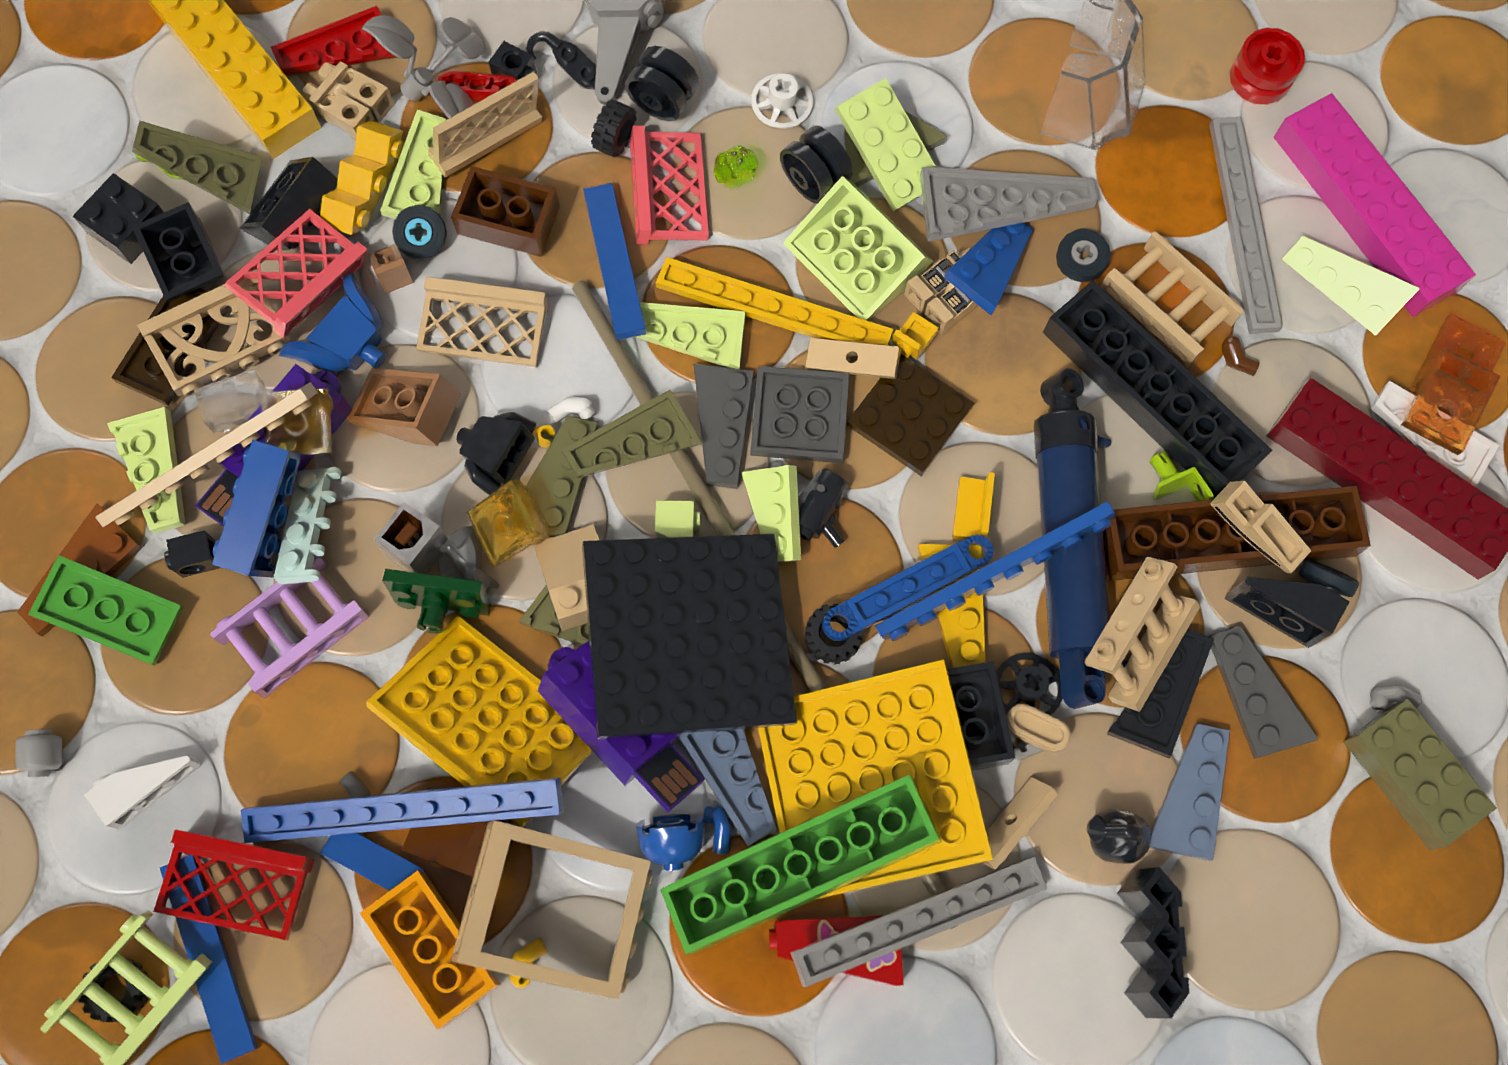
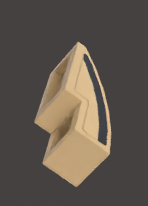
[1210,481,1311,573]

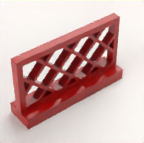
[153,829,315,940]

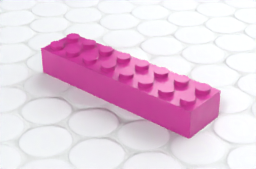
[1273,93,1476,318]

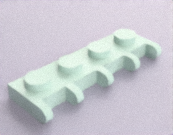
[274,467,341,585]

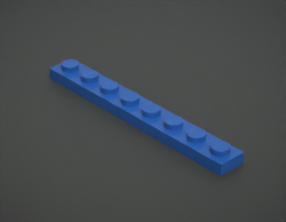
[875,501,1115,641]

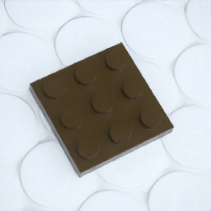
[846,354,975,477]

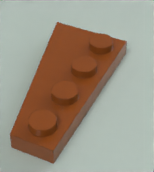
[17,503,142,636]

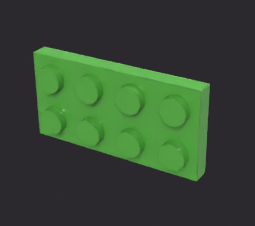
[28,555,183,666]

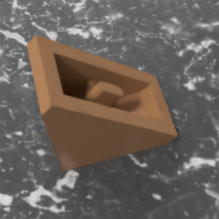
[369,244,413,294]

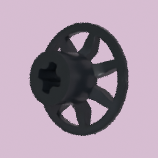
[996,653,1062,715]

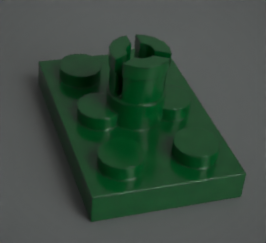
[382,569,491,634]

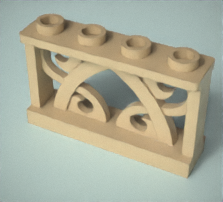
[137,271,291,397]

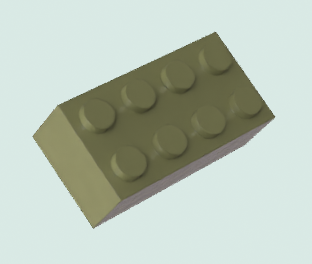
[1343,699,1497,850]

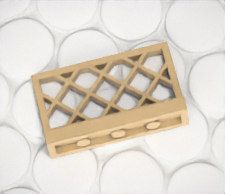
[428,72,542,177]
[416,277,549,368]

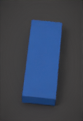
[320,833,426,891]

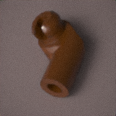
[1222,336,1260,376]

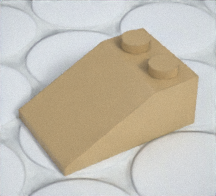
[533,524,599,631]

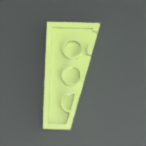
[1282,236,1420,335]
[636,302,745,369]

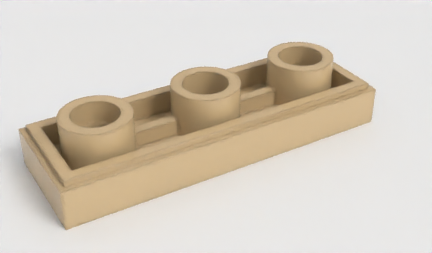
[805,338,901,379]
[982,777,1058,870]

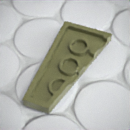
[132,120,262,214]
[562,390,702,478]

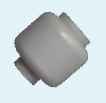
[15,729,62,777]

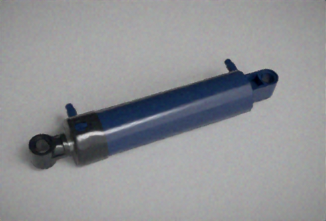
[1033,369,1128,709]

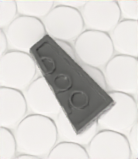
[693,363,754,489]
[1208,626,1318,759]

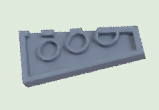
[678,729,776,847]

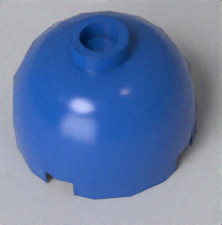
[637,814,705,871]

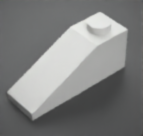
[84,755,202,830]

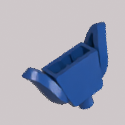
[279,272,386,372]

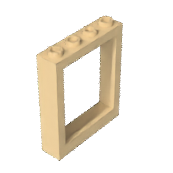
[451,820,652,999]

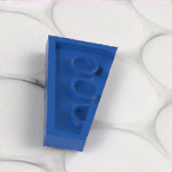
[944,222,1033,315]

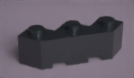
[1117,867,1190,1019]

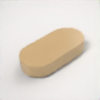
[1006,704,1070,753]

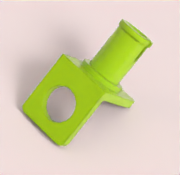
[1149,451,1213,501]

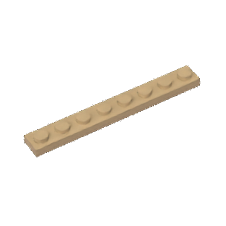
[95,382,318,527]

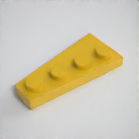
[917,544,986,668]

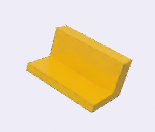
[952,472,995,540]

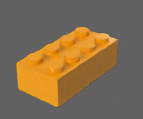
[360,871,501,1030]

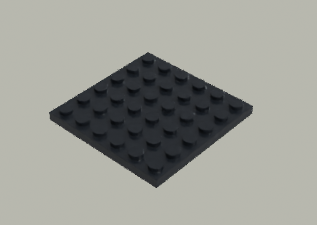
[582,534,797,739]

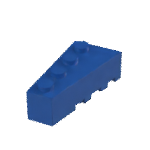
[212,440,301,578]

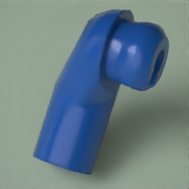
[704,805,731,854]

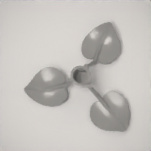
[362,15,484,118]

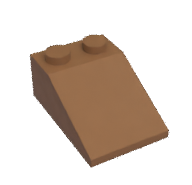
[347,368,461,447]

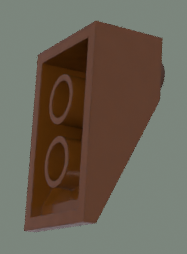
[402,787,513,877]

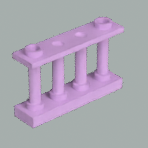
[209,556,369,699]

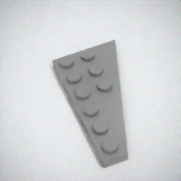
[920,167,1098,242]

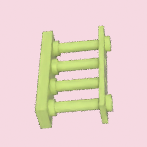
[40,910,212,1065]

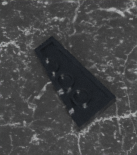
[1107,629,1214,759]

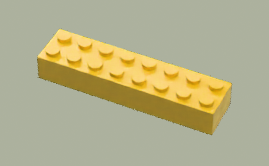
[147,0,321,159]

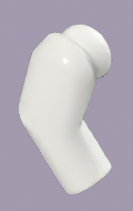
[547,397,595,423]

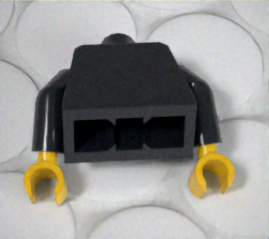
[456,412,555,511]

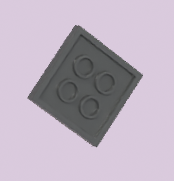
[750,366,849,463]

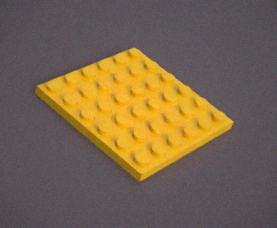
[758,659,994,900]

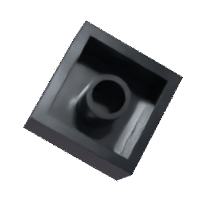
[73,173,164,264]

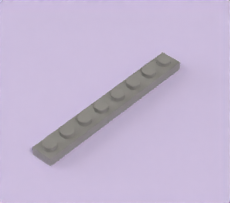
[1209,117,1282,334]
[790,856,1047,987]

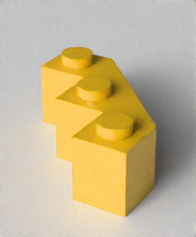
[320,120,404,235]

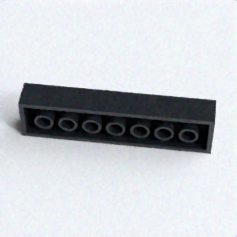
[1043,280,1273,498]

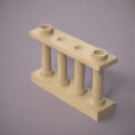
[1100,231,1245,368]
[1085,556,1200,712]

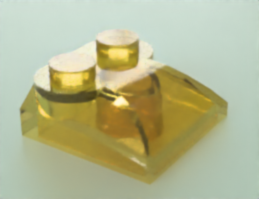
[260,388,333,454]
[467,480,548,567]

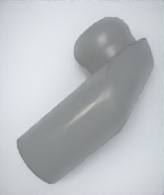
[1370,685,1422,711]

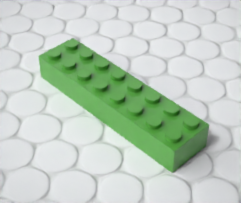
[660,775,943,954]

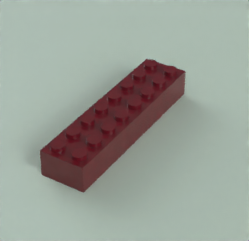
[1266,377,1508,580]

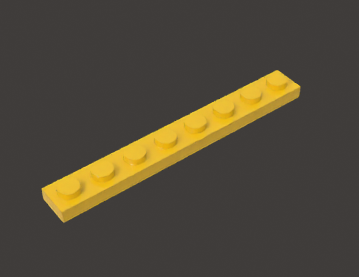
[656,257,893,346]

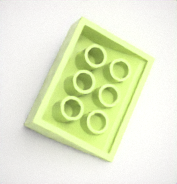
[783,176,933,321]

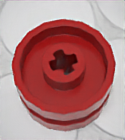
[1230,28,1305,105]

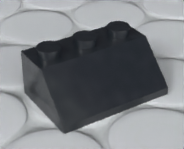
[240,157,338,250]

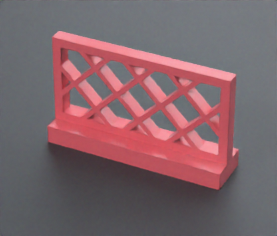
[630,125,709,245]
[225,209,367,339]

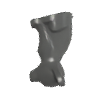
[440,526,500,590]

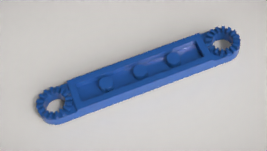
[822,535,994,641]

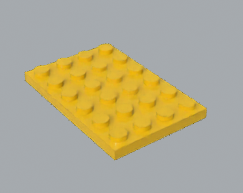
[367,616,593,827]

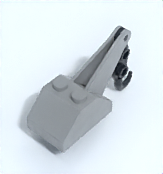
[526,0,664,106]

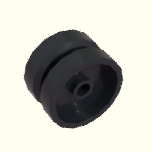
[624,45,699,122]
[780,125,853,204]

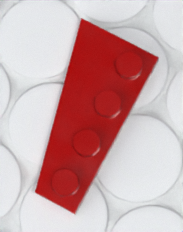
[270,5,396,76]

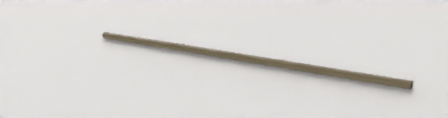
[572,281,958,929]

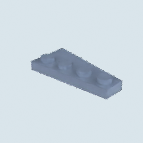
[1149,724,1230,861]

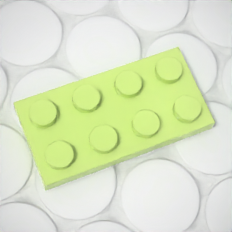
[835,78,937,212]

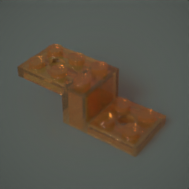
[1401,314,1507,455]

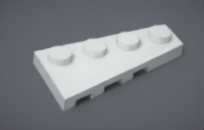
[1371,381,1499,487]

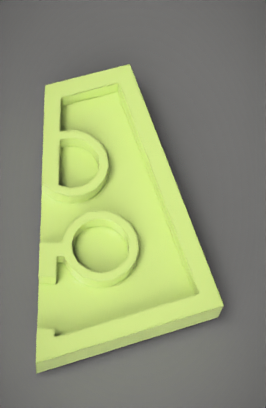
[741,465,801,562]

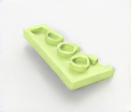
[381,109,445,227]
[107,407,186,533]

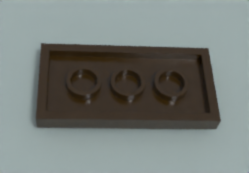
[111,288,229,406]

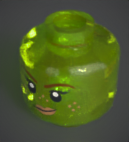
[713,145,758,189]

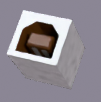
[374,502,448,574]

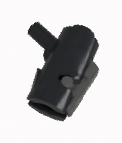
[798,469,848,548]

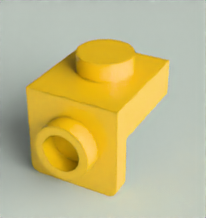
[893,312,938,360]

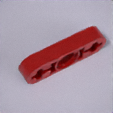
[438,71,517,102]

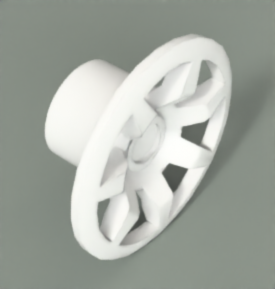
[751,73,813,129]

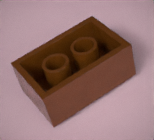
[451,166,560,257]

